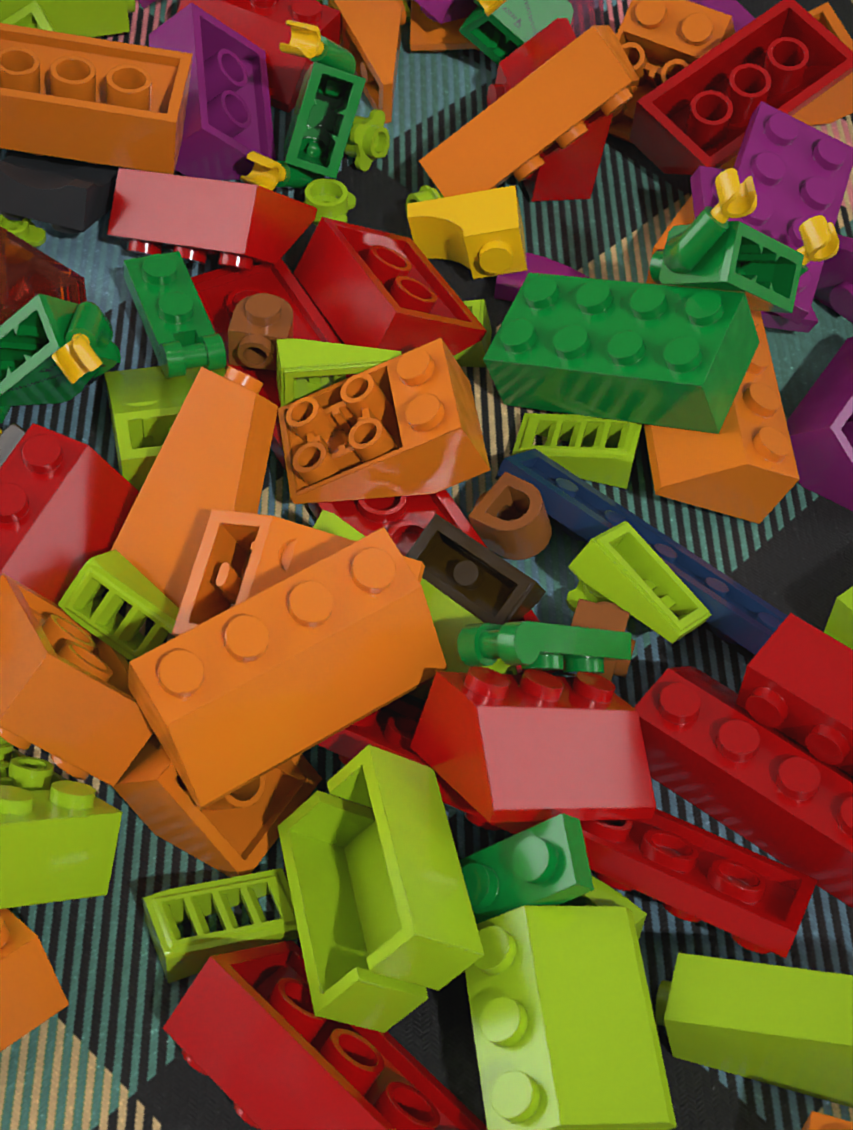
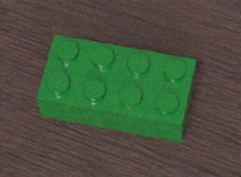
[483,272,760,434]

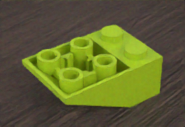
[105,366,226,492]
[0,737,123,909]

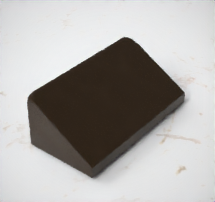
[406,514,546,625]

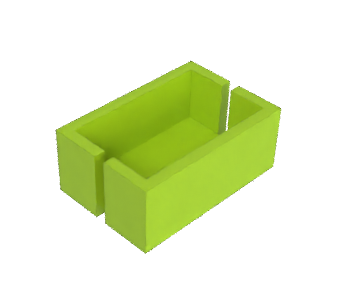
[277,745,485,1033]

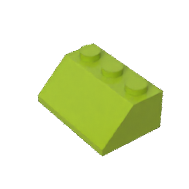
[465,905,677,1130]

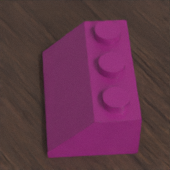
[148,2,276,180]
[786,337,853,511]

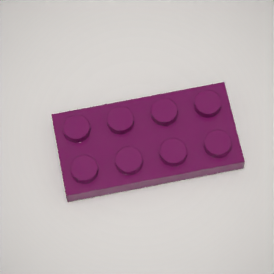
[728,101,853,324]

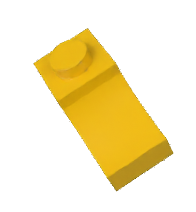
[407,185,527,279]

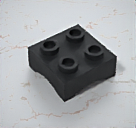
[0,150,128,233]

